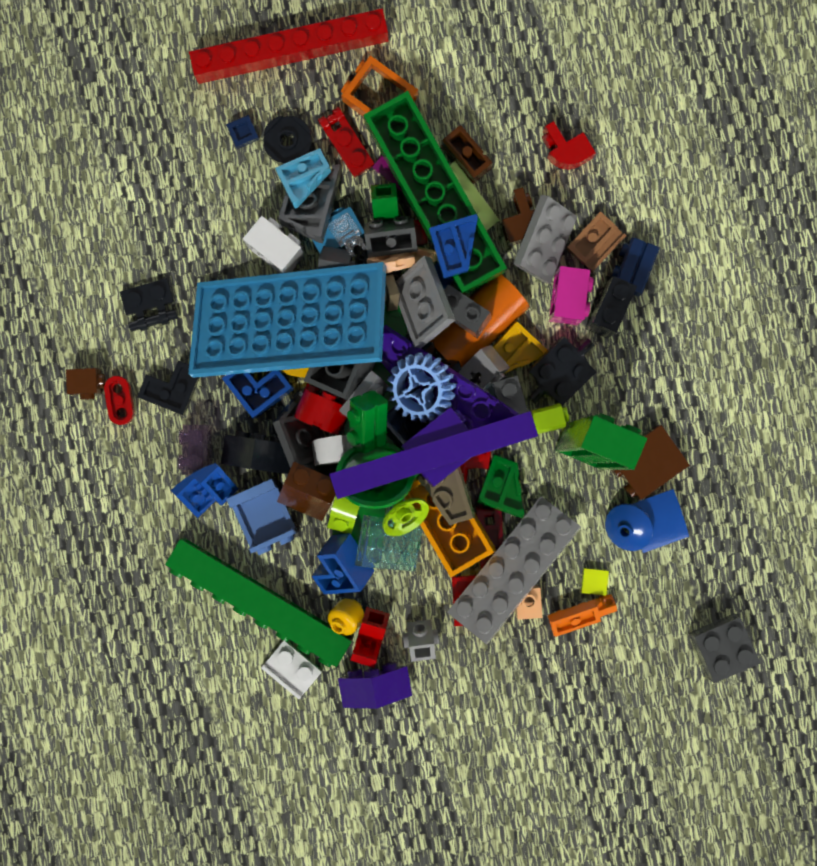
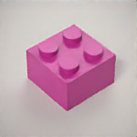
[548,266,594,325]

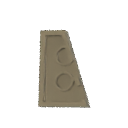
[417,467,476,525]

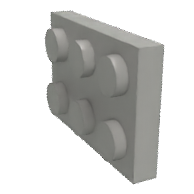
[513,195,577,284]
[395,256,455,348]

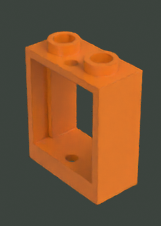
[341,55,419,116]

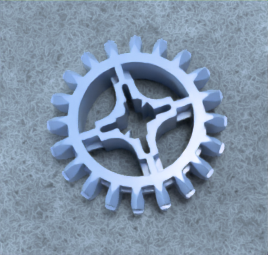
[387,352,456,422]

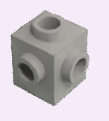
[403,620,439,662]

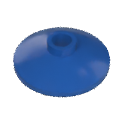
[605,504,654,551]

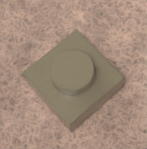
[385,274,400,311]

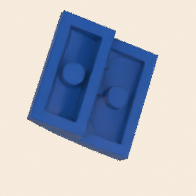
[171,463,239,518]
[633,489,689,554]

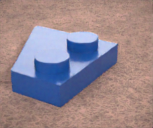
[429,214,478,279]

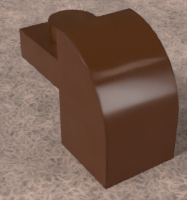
[501,187,535,247]

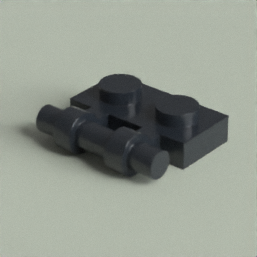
[120,278,179,332]

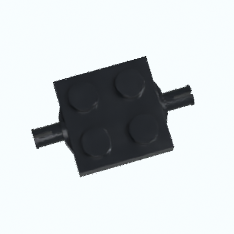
[527,336,596,406]

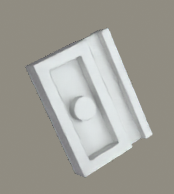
[261,641,322,699]

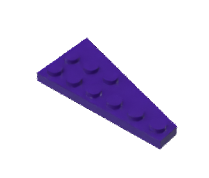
[381,325,519,430]

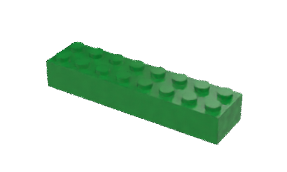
[363,91,507,295]
[555,413,648,470]

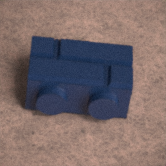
[610,237,660,297]

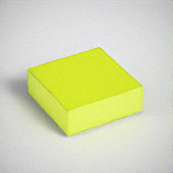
[581,568,609,596]

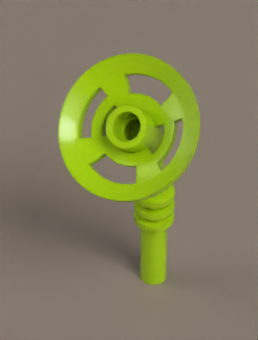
[382,498,429,536]

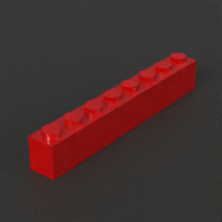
[189,8,389,84]

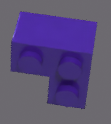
[338,663,412,709]

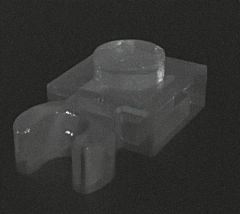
[328,212,366,257]

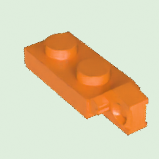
[547,594,617,637]

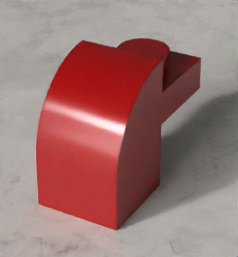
[542,121,596,170]
[350,607,390,668]

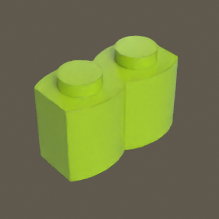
[531,403,570,434]

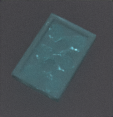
[355,515,422,571]

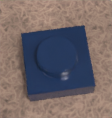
[226,115,259,149]

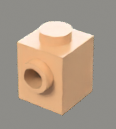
[515,586,543,620]

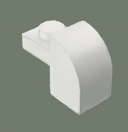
[312,435,353,467]

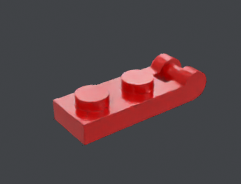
[318,107,375,178]

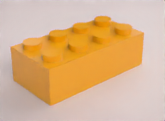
[405,480,497,578]

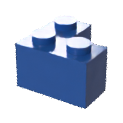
[222,370,294,419]
[312,533,375,595]

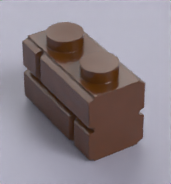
[440,125,493,184]

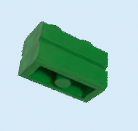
[347,390,388,454]

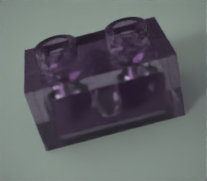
[178,425,212,475]

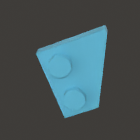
[275,148,331,209]

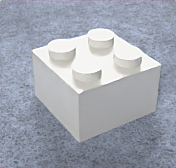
[243,216,304,273]

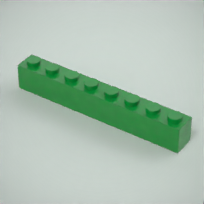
[165,538,353,667]

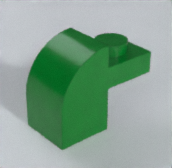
[371,183,399,221]

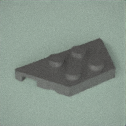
[278,164,342,243]
[273,388,337,477]

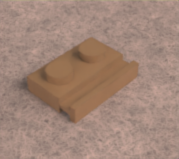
[566,211,627,273]

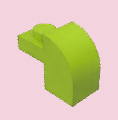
[327,497,360,534]

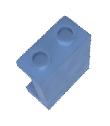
[226,478,298,556]

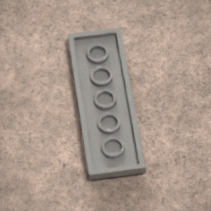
[447,496,581,645]

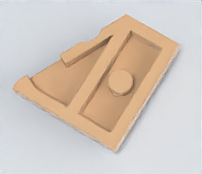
[367,246,437,274]

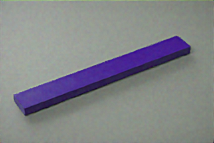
[330,411,538,499]

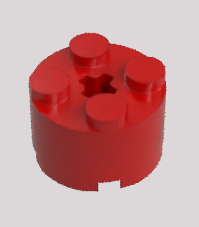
[294,383,347,435]

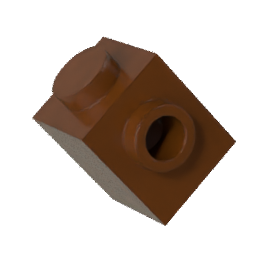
[66,368,106,400]

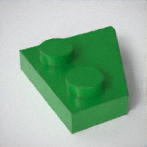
[477,455,524,518]

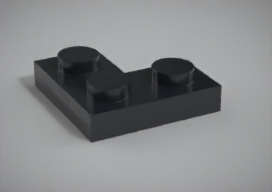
[137,360,200,416]

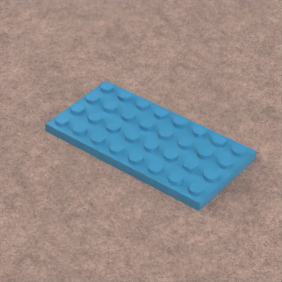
[188,262,386,378]

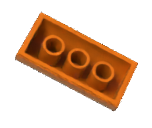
[430,275,530,368]

